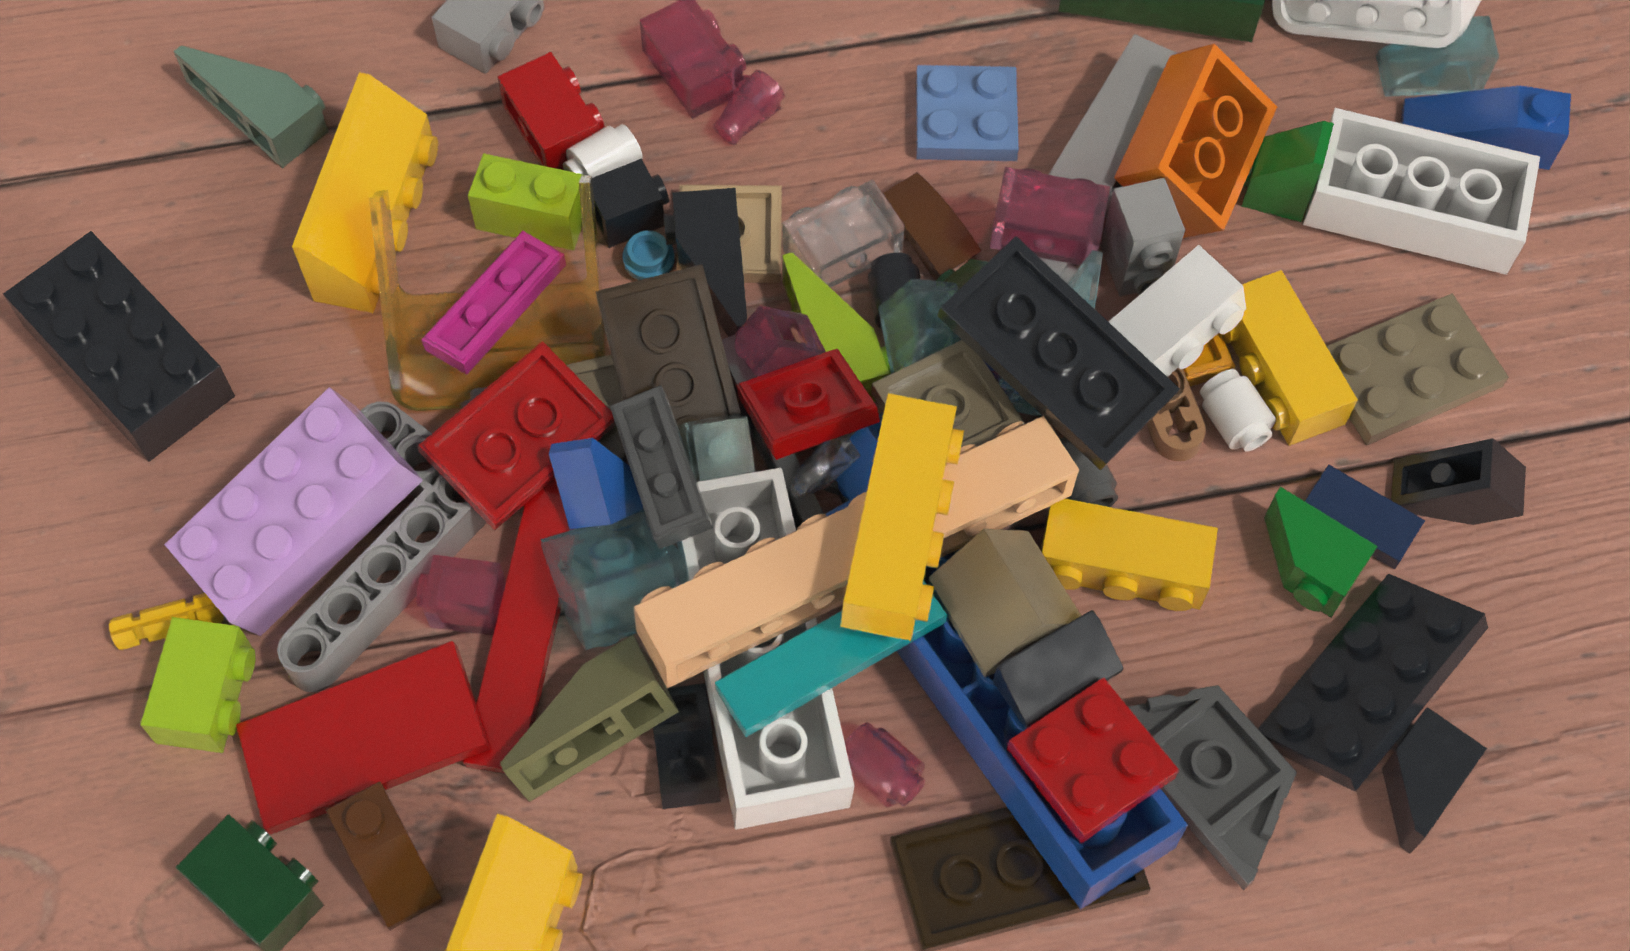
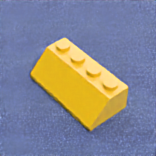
[292,72,438,313]
[446,814,583,951]

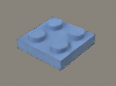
[916,65,1019,161]

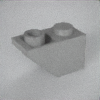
[432,0,544,74]

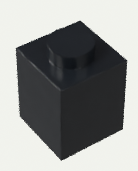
[585,159,669,248]

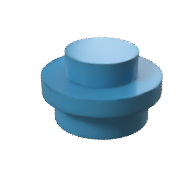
[622,231,675,280]

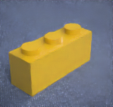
[1221,270,1358,446]
[1041,499,1218,611]

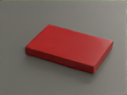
[418,341,616,531]

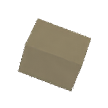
[927,529,1081,678]

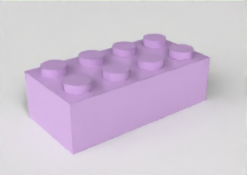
[164,387,423,636]

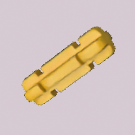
[109,593,224,650]

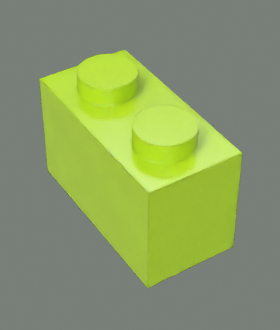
[468,153,588,250]
[140,617,256,753]

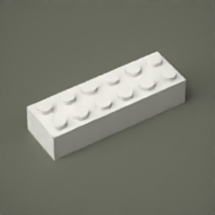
[677,468,855,830]

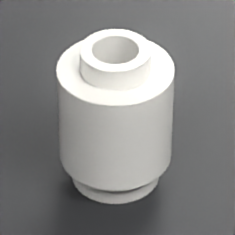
[563,124,643,189]
[1200,369,1276,451]

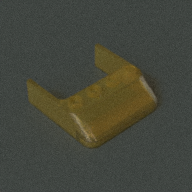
[369,175,606,411]

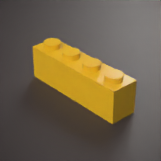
[841,393,964,641]

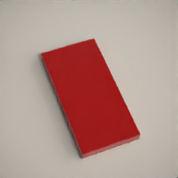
[236,641,491,835]

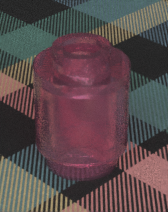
[845,722,926,808]

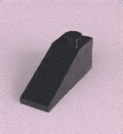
[664,188,749,352]

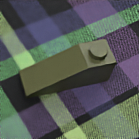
[500,635,679,802]

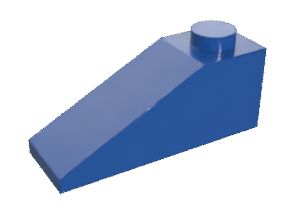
[1401,85,1571,170]

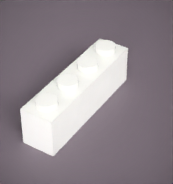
[1108,245,1246,377]

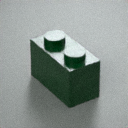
[175,814,324,951]

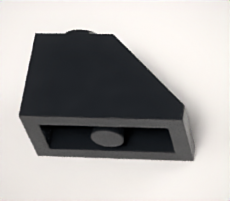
[1391,438,1526,525]
[1382,707,1487,854]

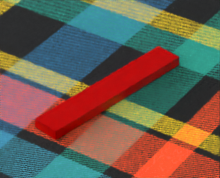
[463,478,579,774]

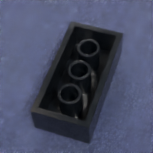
[3,231,235,462]

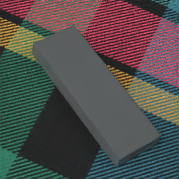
[610,385,713,549]

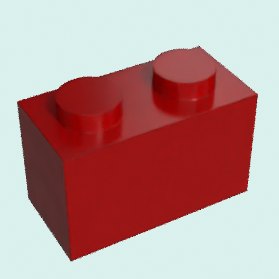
[497,52,605,170]

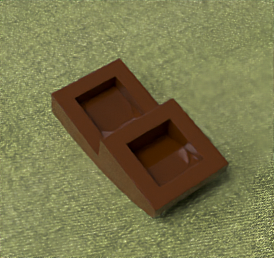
[874,172,982,281]

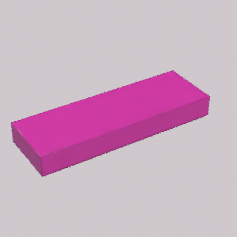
[422,231,566,375]

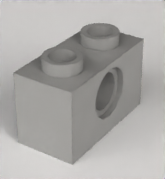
[1100,178,1185,297]

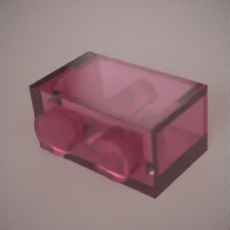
[639,0,746,119]
[990,167,1110,268]

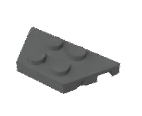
[1128,685,1297,891]

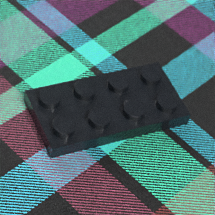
[937,236,1180,471]
[1258,574,1488,792]

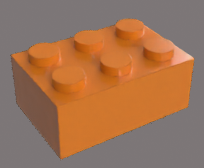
[1114,43,1277,238]

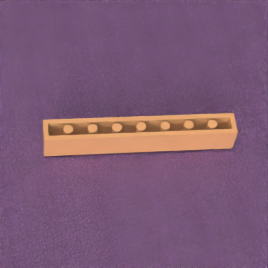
[634,416,1079,688]

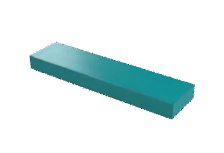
[715,581,947,737]

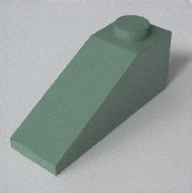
[173,45,329,168]

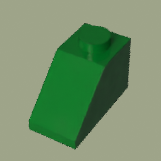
[1241,121,1334,222]
[1264,487,1378,618]

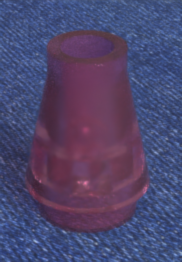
[713,69,785,145]

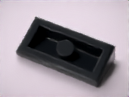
[993,610,1124,729]

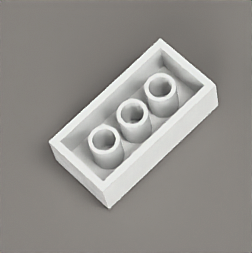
[1303,108,1540,275]

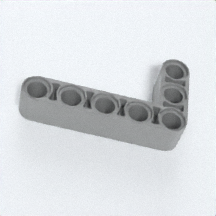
[277,401,486,692]

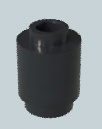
[868,252,927,335]

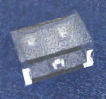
[782,179,904,288]

